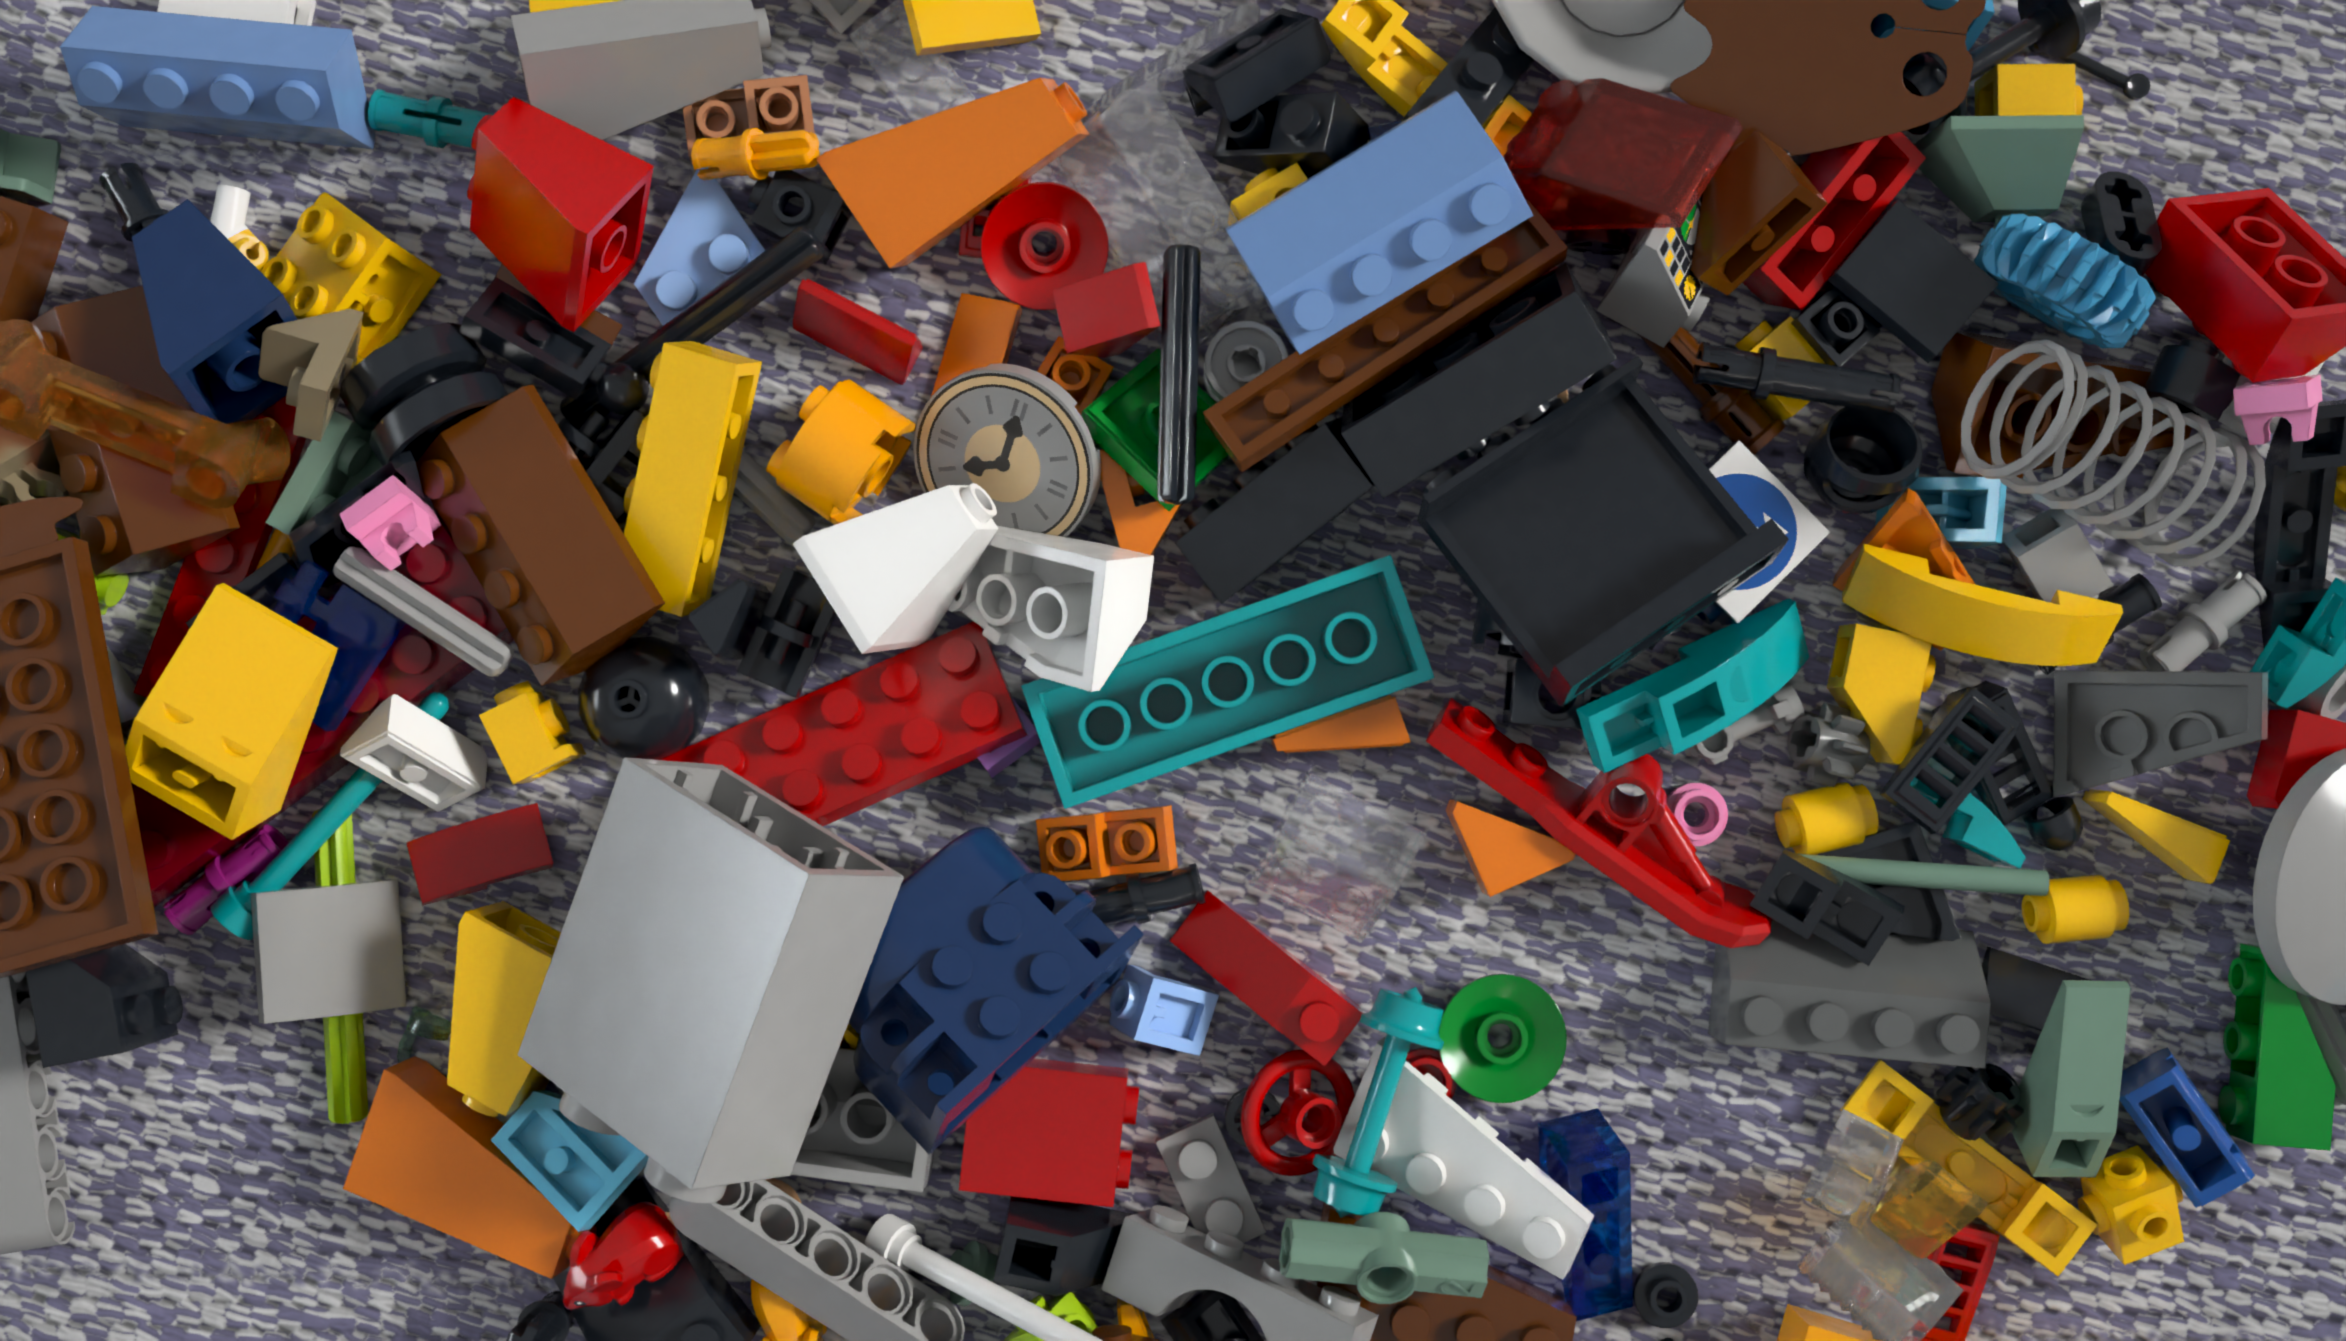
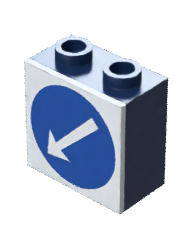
[1697,440,1830,626]

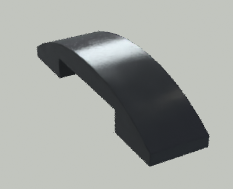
[2254,399,2346,648]

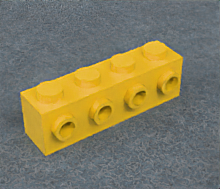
[624,341,762,617]

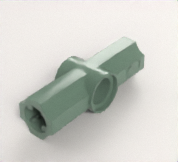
[1279,1212,1490,1304]

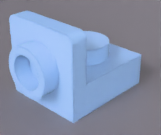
[1109,964,1219,1056]

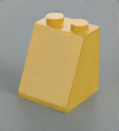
[447,901,561,1117]

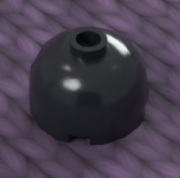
[578,637,710,760]

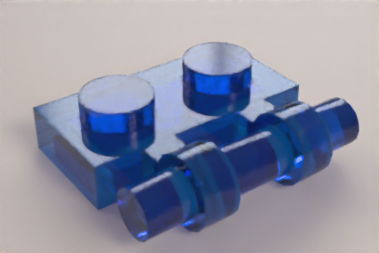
[272,559,406,731]

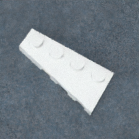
[1333,1036,1595,1280]

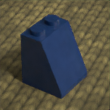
[132,199,298,444]

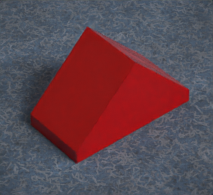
[1052,262,1161,358]
[2246,709,2346,809]

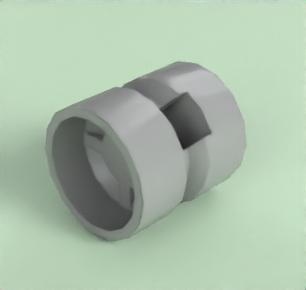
[1203,321,1288,403]

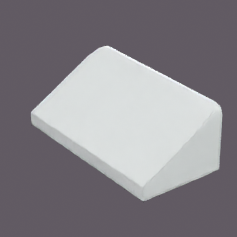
[340,694,488,812]

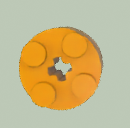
[766,379,916,525]

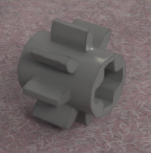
[1787,703,1871,787]

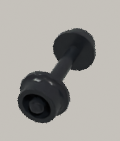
[1903,0,2101,135]

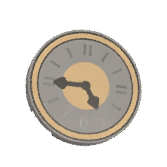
[913,363,1101,537]

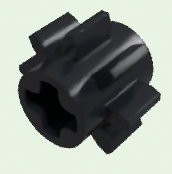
[1936,1063,2024,1144]

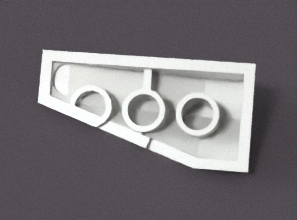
[948,525,1154,692]

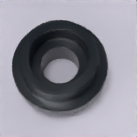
[1633,1262,1698,1328]

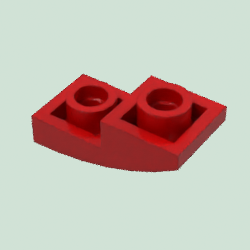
[406,803,554,906]

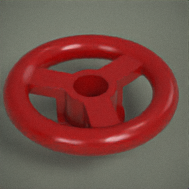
[1241,1049,1355,1176]

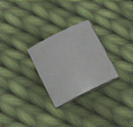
[250,880,406,1024]

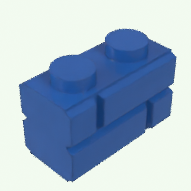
[2119,1047,2255,1208]

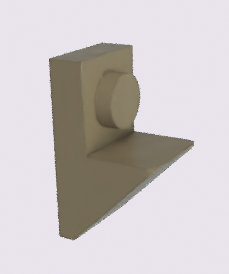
[258,309,364,442]

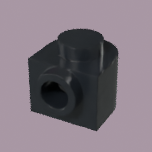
[2143,339,2241,421]

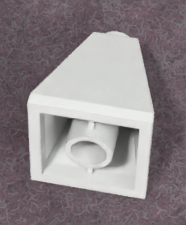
[793,483,998,654]

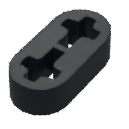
[2081,172,2162,277]

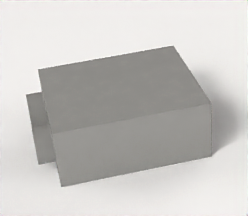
[517,757,904,1203]

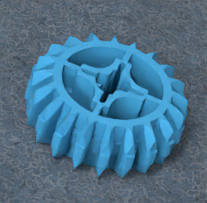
[1974,214,2156,349]

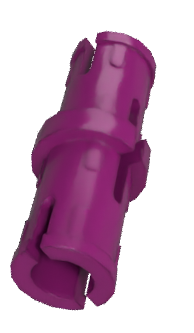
[163,824,289,935]

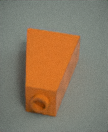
[816,77,1089,269]
[343,1056,597,1279]

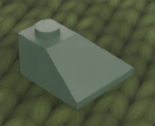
[1914,115,2084,228]

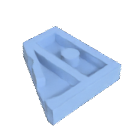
[634,167,765,326]

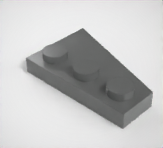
[2053,670,2268,797]

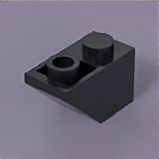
[1213,92,1371,179]
[993,1196,1132,1296]

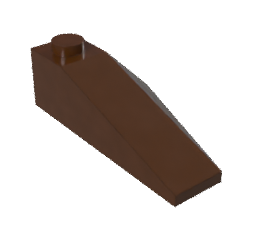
[1931,331,2192,478]

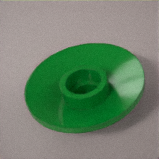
[1438,974,1567,1103]

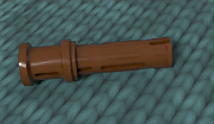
[1637,327,1787,455]

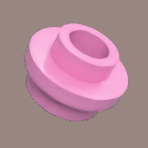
[1666,783,1728,846]

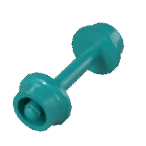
[1313,987,1444,1218]

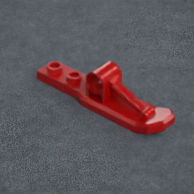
[1426,698,1772,948]

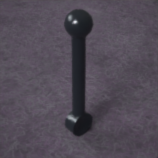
[2028,43,2150,100]

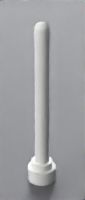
[864,1214,1103,1341]

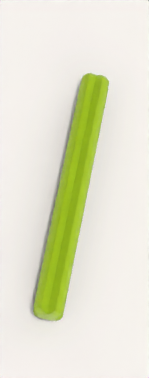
[312,808,368,1124]

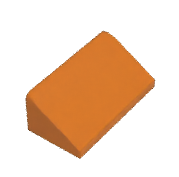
[931,293,1022,397]

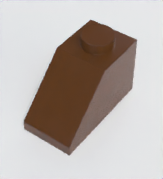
[1691,130,1828,296]

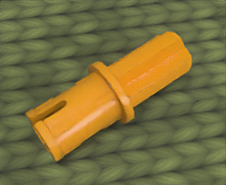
[691,128,820,180]

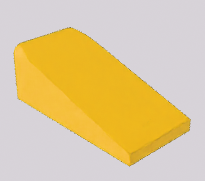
[2082,789,2230,884]

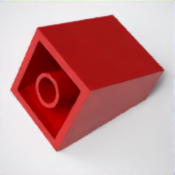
[467,96,654,332]

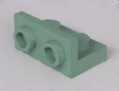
[266,410,382,535]

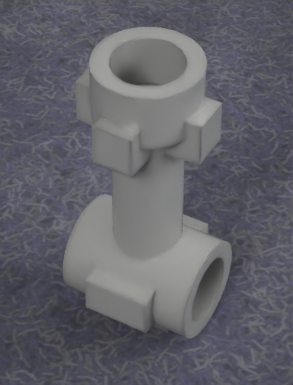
[1684,684,1805,765]

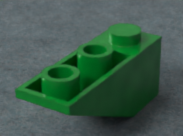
[2218,943,2336,1151]

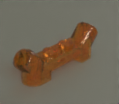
[0,319,290,509]

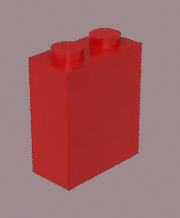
[959,1058,1140,1207]

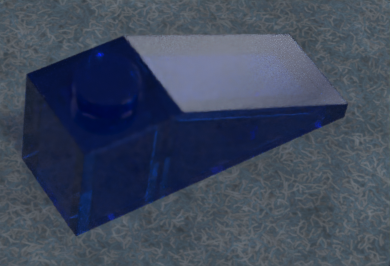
[1538,1108,1633,1322]

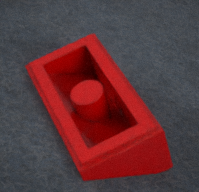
[792,278,923,385]

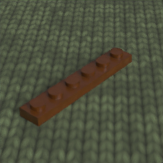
[1203,200,1568,472]

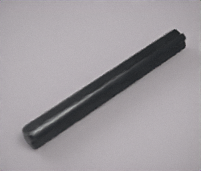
[559,226,824,428]

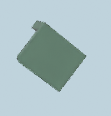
[0,128,61,204]

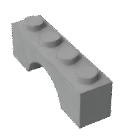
[1101,1205,1379,1341]

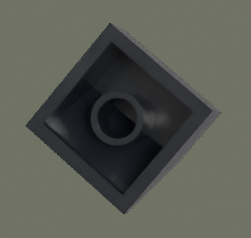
[26,944,183,1068]

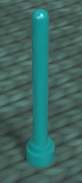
[211,692,449,940]

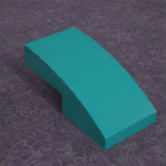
[2250,577,2346,708]
[1909,771,2026,869]

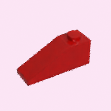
[1169,890,1363,1066]

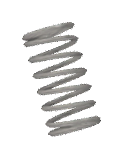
[1961,339,2266,567]

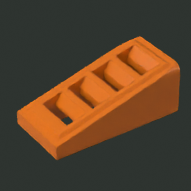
[1270,694,1410,753]

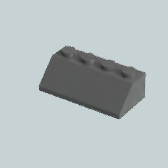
[1708,919,1991,1068]

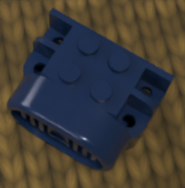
[848,827,1144,1155]

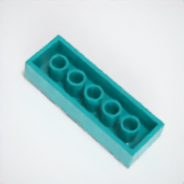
[1021,555,1435,809]

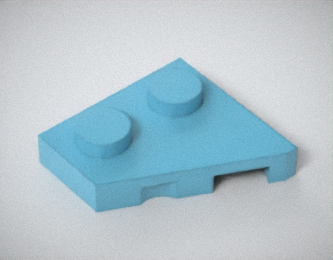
[491,1090,649,1232]

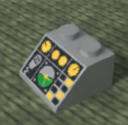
[1597,148,1713,348]

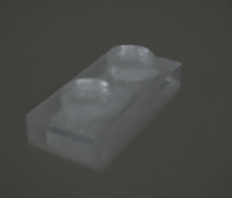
[849,0,976,122]

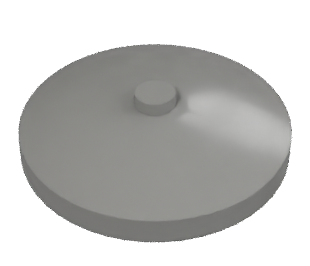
[2253,748,2346,1005]

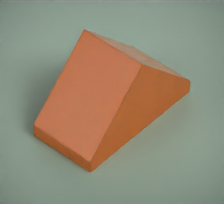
[1446,799,1576,897]

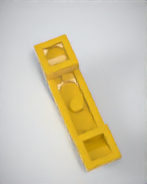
[1321,0,1558,185]
[1842,544,2123,666]
[1840,1059,2097,1276]

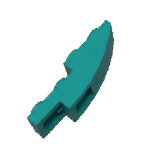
[1576,598,1810,773]

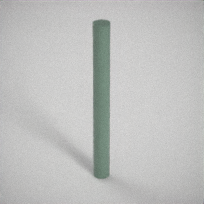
[1799,854,2049,896]

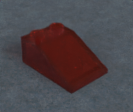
[1503,78,1743,230]

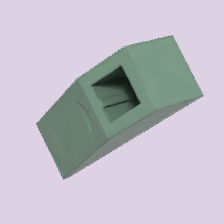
[2012,980,2131,1177]

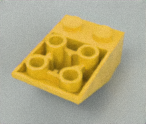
[125,583,338,840]

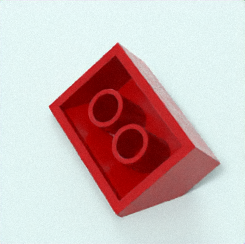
[2145,188,2346,383]

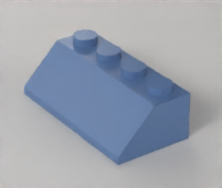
[60,6,375,149]
[1225,91,1534,355]

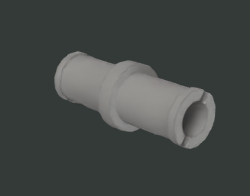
[2140,570,2267,672]

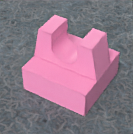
[2233,374,2323,445]
[340,475,441,571]

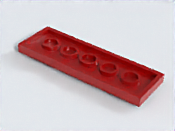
[662,621,1028,826]

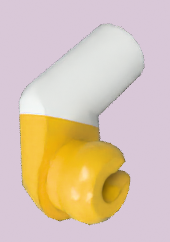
[210,184,269,272]

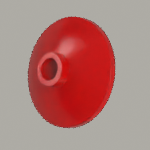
[981,182,1109,310]

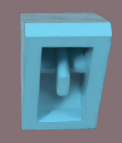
[1875,477,2007,550]

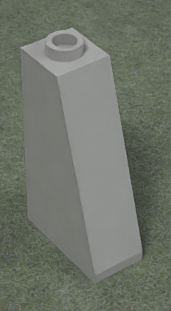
[511,0,771,140]

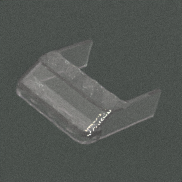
[1050,0,1269,348]

